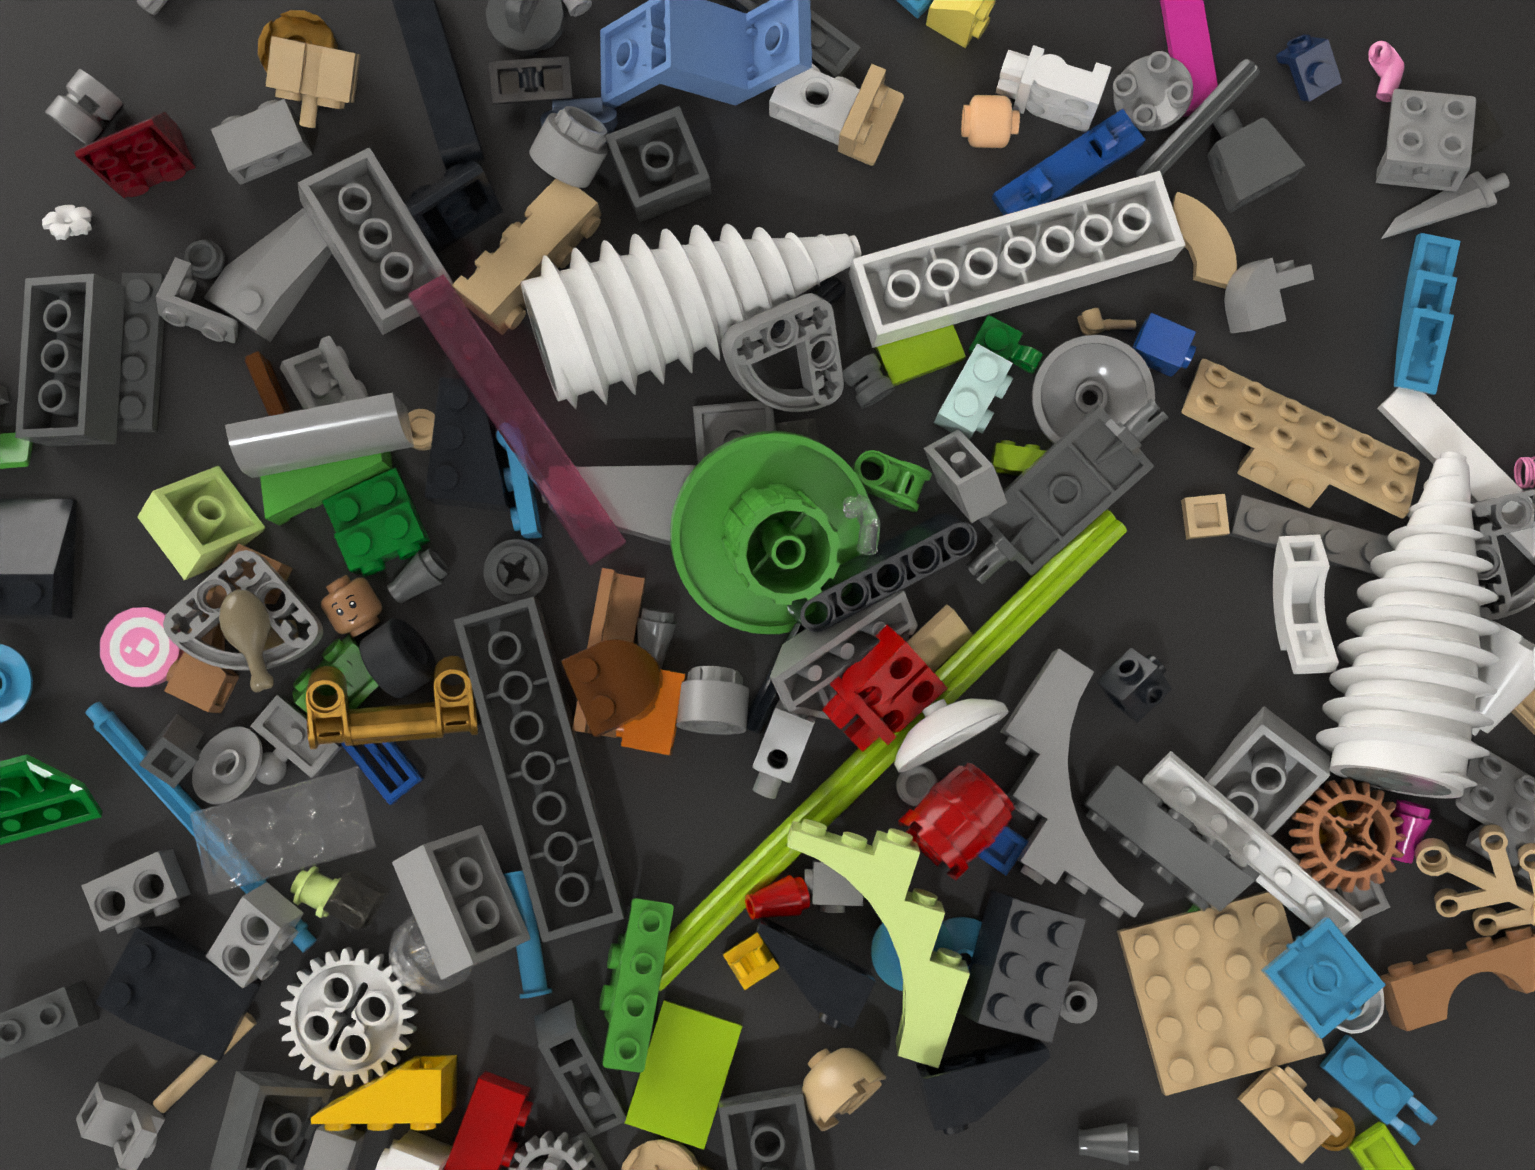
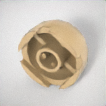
[802,1048,886,1131]

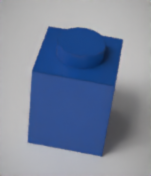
[1132,313,1196,377]

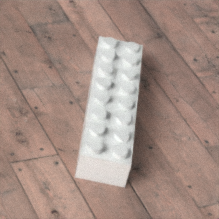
[849,171,1186,348]

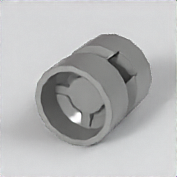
[45,69,123,145]

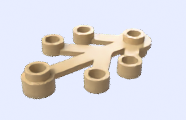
[1415,824,1535,936]

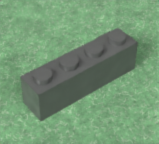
[1082,765,1260,912]
[210,1071,333,1170]

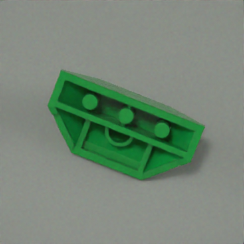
[0,754,103,845]

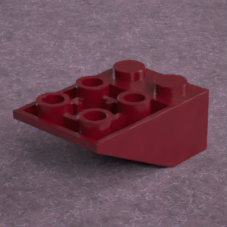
[74,112,196,198]

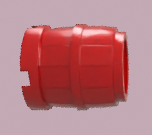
[898,763,1015,881]

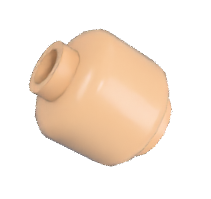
[961,95,1020,148]

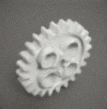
[279,947,418,1087]

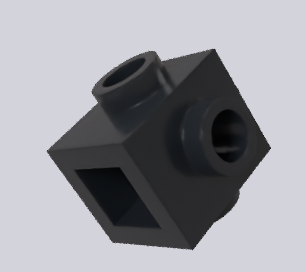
[1096,648,1172,723]

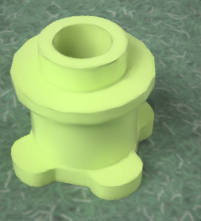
[290,866,346,918]

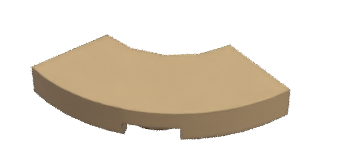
[1172,192,1237,289]

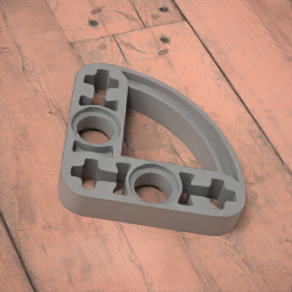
[721,293,844,412]
[1471,488,1535,620]
[163,550,323,671]

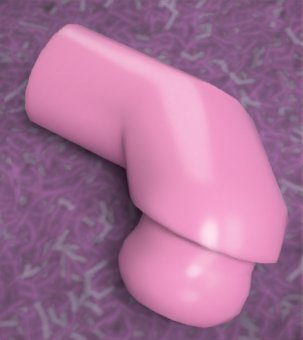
[1368,41,1404,102]

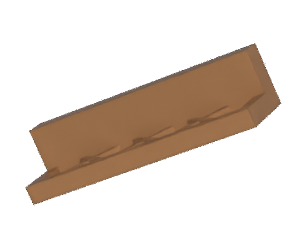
[572,568,646,738]

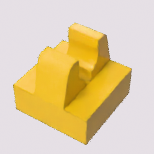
[723,932,780,990]

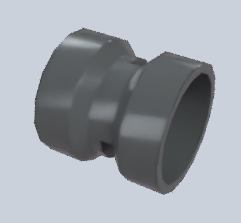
[843,353,895,409]

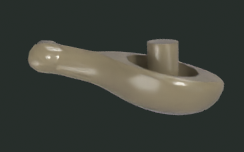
[219,589,274,692]

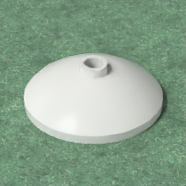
[894,698,1009,772]

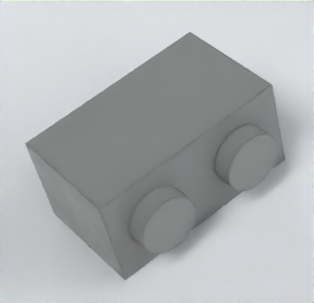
[211,99,313,185]
[924,429,1007,523]

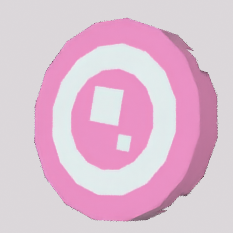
[100,607,184,688]

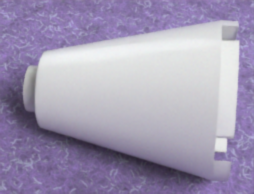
[1472,618,1535,736]

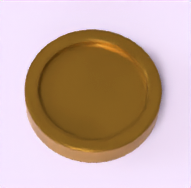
[1321,1107,1355,1151]

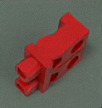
[822,624,948,752]

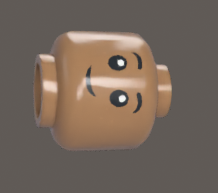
[321,574,382,637]

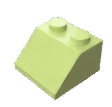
[138,466,265,580]

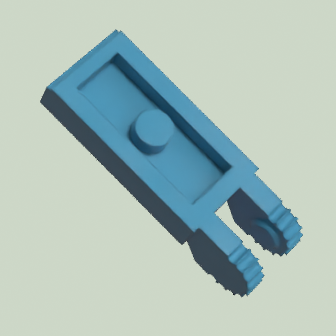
[1319,1034,1438,1145]

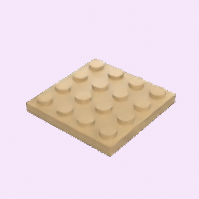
[1117,891,1326,1096]

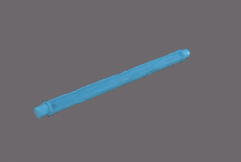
[85,702,317,953]

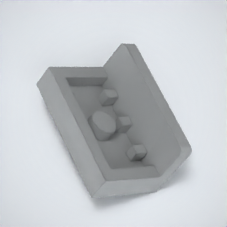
[280,336,368,409]

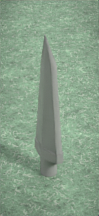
[1381,171,1509,239]

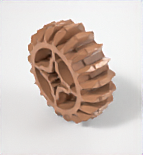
[1288,779,1407,892]

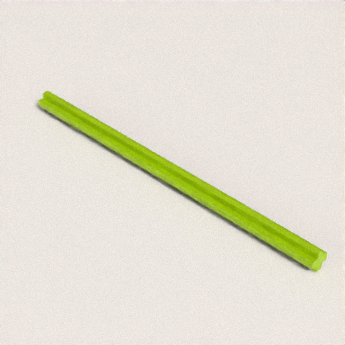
[659,509,1127,991]

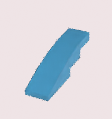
[1394,233,1461,395]

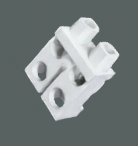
[996,45,1111,133]

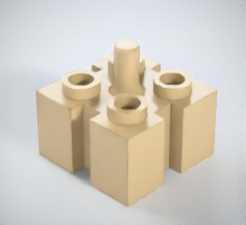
[265,36,361,128]

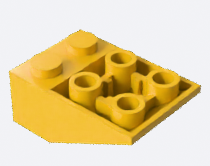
[311,1055,457,1131]

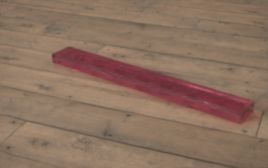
[408,274,626,566]

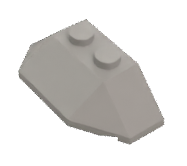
[770,590,918,719]

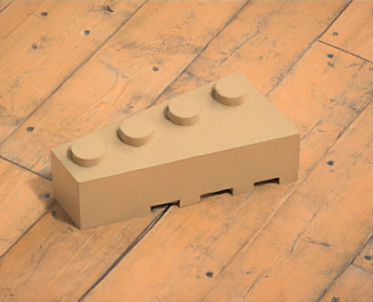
[452,179,601,335]

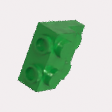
[322,468,431,577]

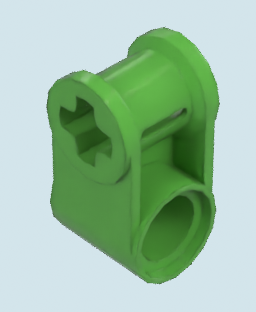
[852,450,932,512]

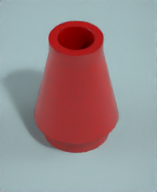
[745,875,810,920]

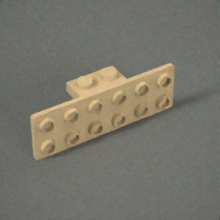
[1182,359,1420,518]

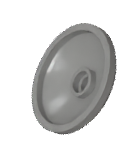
[1032,335,1155,444]

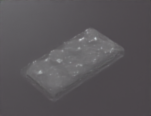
[190,768,377,895]

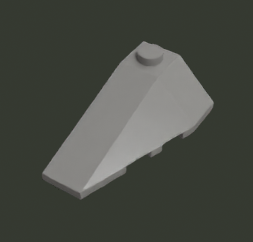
[204,208,332,342]

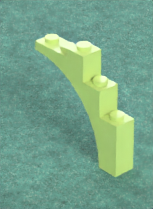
[787,819,970,1068]

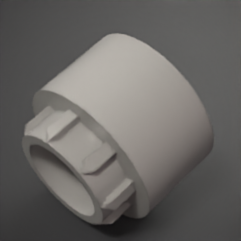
[529,106,609,188]
[676,666,749,735]

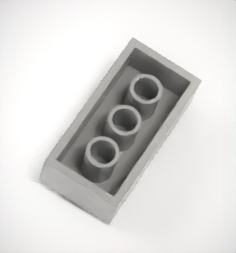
[298,147,453,335]

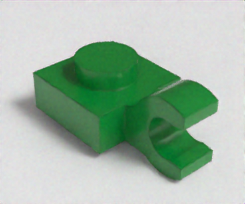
[968,315,1043,374]

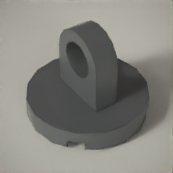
[486,0,565,56]

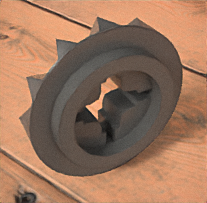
[483,539,549,603]

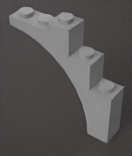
[1000,649,1144,918]

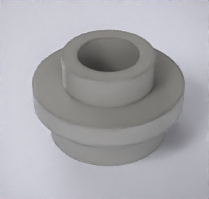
[1060,980,1098,1023]

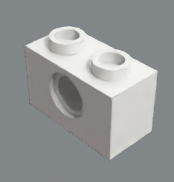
[769,64,860,145]

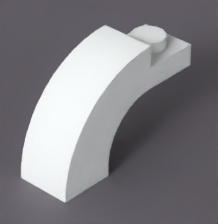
[1273,534,1339,674]

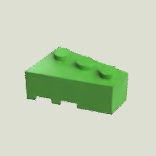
[260,451,393,526]

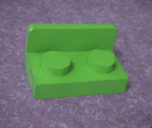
[292,634,379,713]

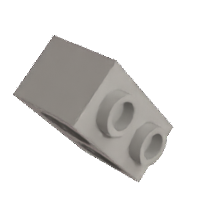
[81,849,191,934]
[206,882,304,988]

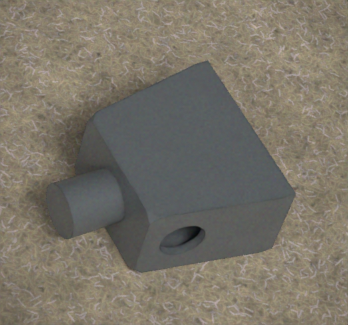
[1207,109,1305,214]

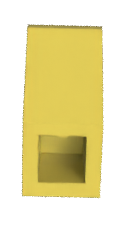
[926,0,996,48]

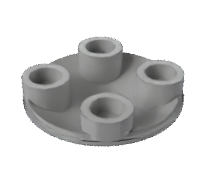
[1113,51,1193,131]

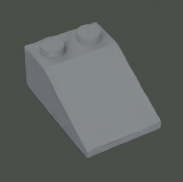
[1204,706,1330,836]

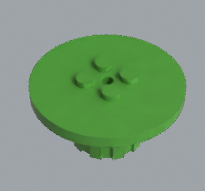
[670,431,874,634]

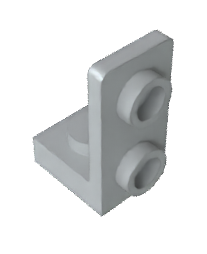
[156,257,238,343]

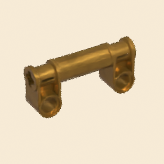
[306,656,478,750]

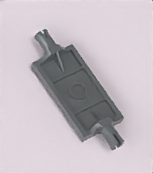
[966,399,1169,584]

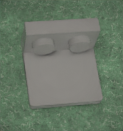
[1375,89,1476,192]

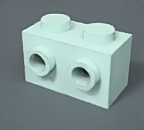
[934,344,1013,440]

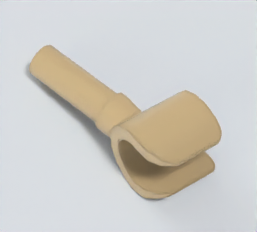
[1077,308,1136,336]

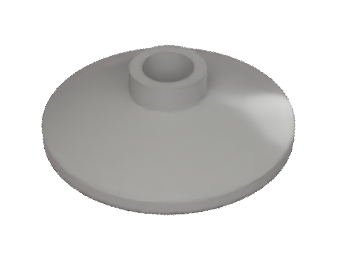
[192,727,263,804]

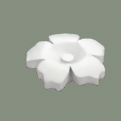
[42,205,93,240]

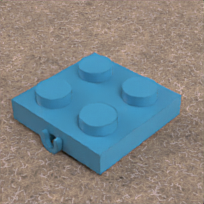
[1261,917,1386,1039]

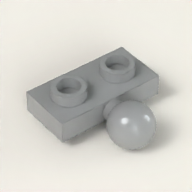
[250,695,342,785]

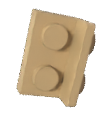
[838,64,904,166]
[1237,1065,1343,1164]

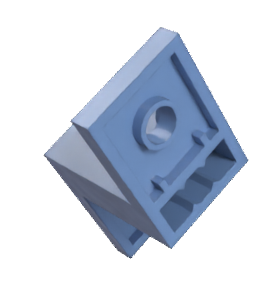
[600,0,812,108]

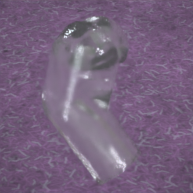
[843,494,881,555]

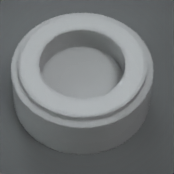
[896,765,938,806]

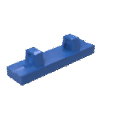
[992,109,1145,215]

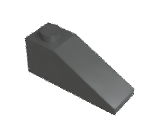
[534,999,627,1138]

